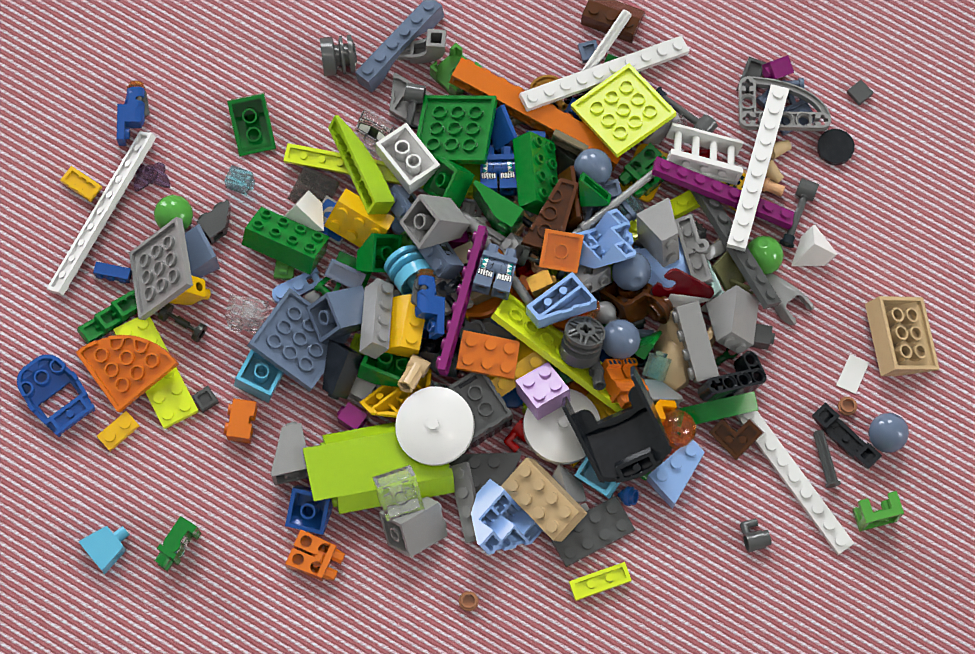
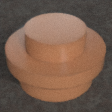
[838,397,857,416]
[459,591,479,611]

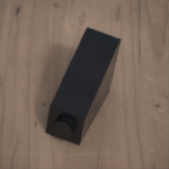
[322,339,364,400]

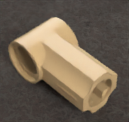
[397,354,431,393]

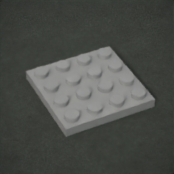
[129,217,193,320]

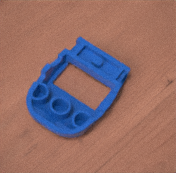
[17,354,96,437]

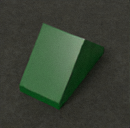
[578,172,612,207]

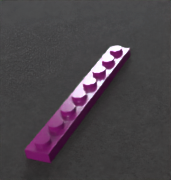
[652,156,794,230]
[436,225,488,376]

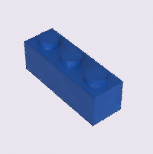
[93,262,132,284]

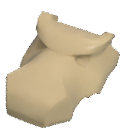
[646,307,716,392]

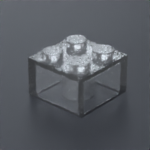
[225,294,271,335]
[372,465,425,521]

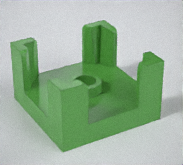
[430,43,482,95]
[852,491,904,532]

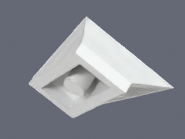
[284,190,324,231]
[791,225,837,266]

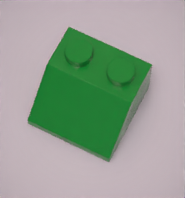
[423,155,475,209]
[356,233,402,273]

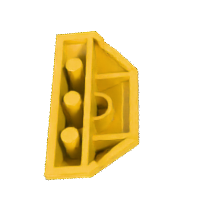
[359,368,432,418]

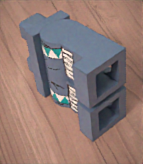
[471,243,518,300]

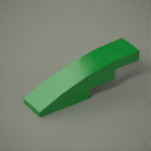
[77,290,138,344]
[676,391,759,428]

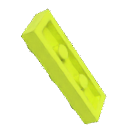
[569,562,632,601]

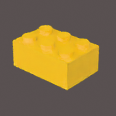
[324,188,395,247]

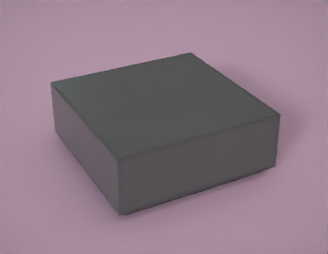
[847,80,874,105]
[192,386,219,413]

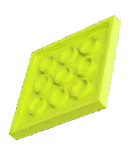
[571,63,676,158]

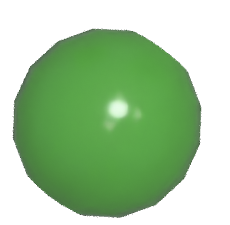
[154,195,193,231]
[747,236,784,275]

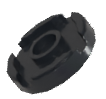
[817,129,855,165]

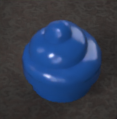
[617,486,639,506]

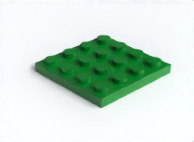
[417,95,498,164]

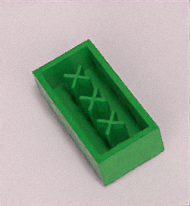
[513,131,559,215]
[242,207,330,275]

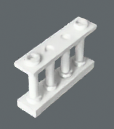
[666,122,743,185]

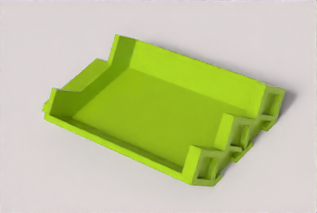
[303,422,455,514]

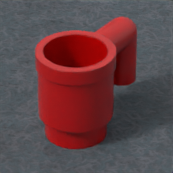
[504,417,527,453]

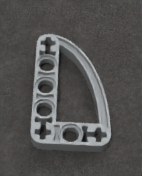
[738,76,831,131]

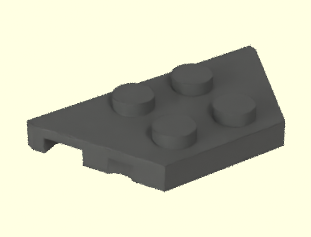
[449,452,521,494]

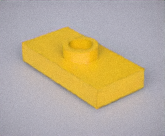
[60,166,102,202]

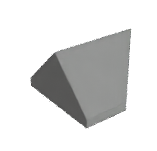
[552,464,587,504]

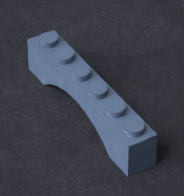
[355,0,445,93]

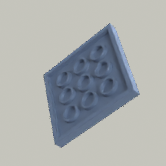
[247,288,351,392]

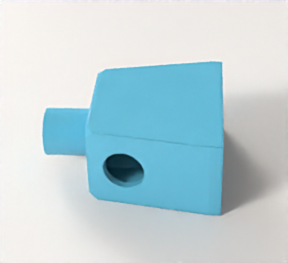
[79,526,130,574]

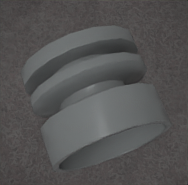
[320,35,357,76]
[559,316,605,369]

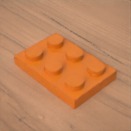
[456,330,520,380]

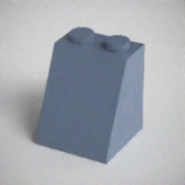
[185,224,220,278]
[307,286,364,343]

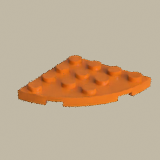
[76,335,179,412]

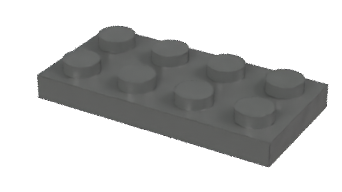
[549,496,635,567]

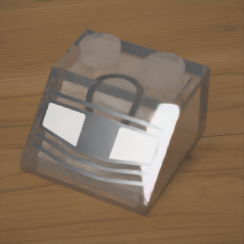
[354,110,396,158]

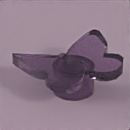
[134,162,170,192]

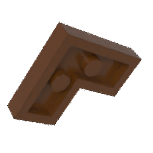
[709,418,764,460]

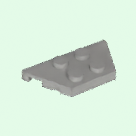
[389,73,433,126]

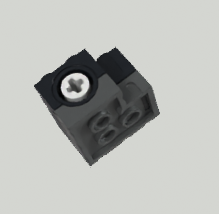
[448,372,513,454]

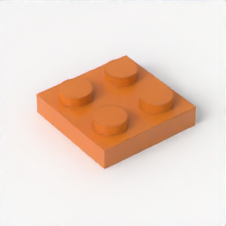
[539,229,584,274]

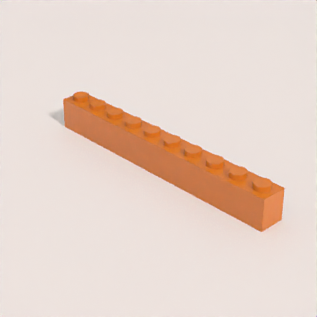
[449,58,622,171]

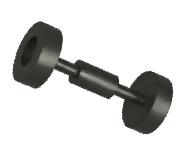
[518,246,565,280]
[158,303,207,342]

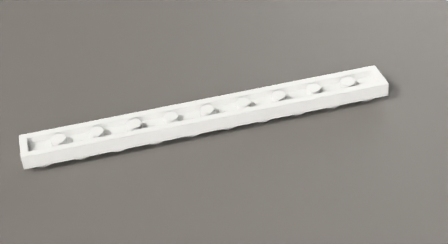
[519,36,690,112]
[727,84,789,252]
[47,131,156,296]
[736,411,855,556]

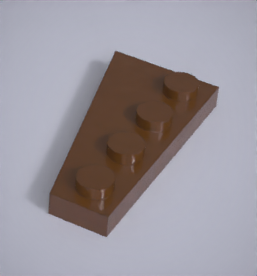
[521,178,579,251]

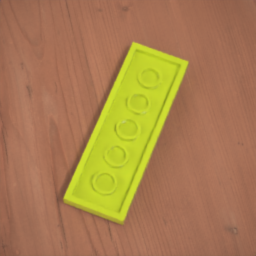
[113,317,199,429]

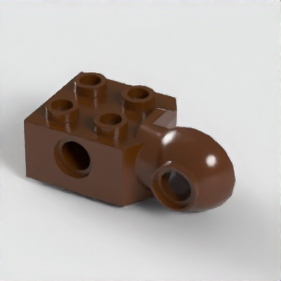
[599,281,673,324]

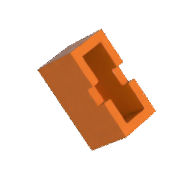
[224,398,258,444]

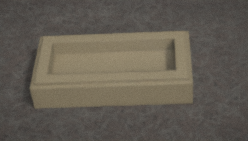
[551,129,589,156]

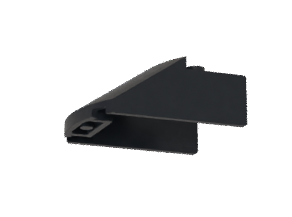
[562,366,672,483]

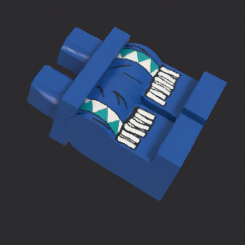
[480,146,517,196]

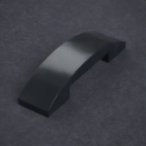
[812,402,882,469]

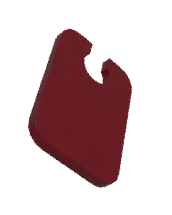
[652,268,714,308]

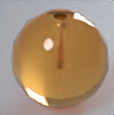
[662,409,697,450]

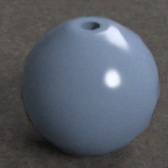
[574,148,612,185]
[612,253,651,291]
[602,319,641,360]
[868,413,909,453]

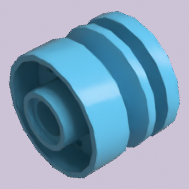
[384,245,435,295]

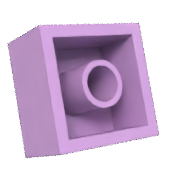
[515,362,571,420]

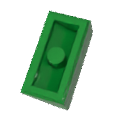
[634,330,662,360]

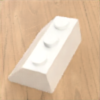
[376,123,440,195]

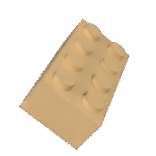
[501,457,587,542]

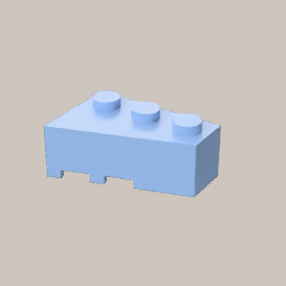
[526,272,597,329]
[646,438,705,509]

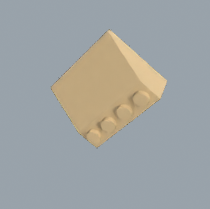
[865,296,939,376]

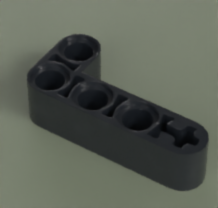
[697,351,767,402]

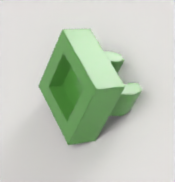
[274,260,295,280]

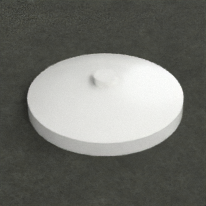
[395,386,475,466]
[523,389,600,465]

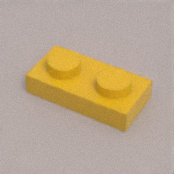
[97,411,140,452]

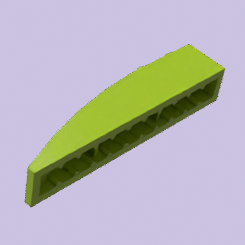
[328,115,395,215]

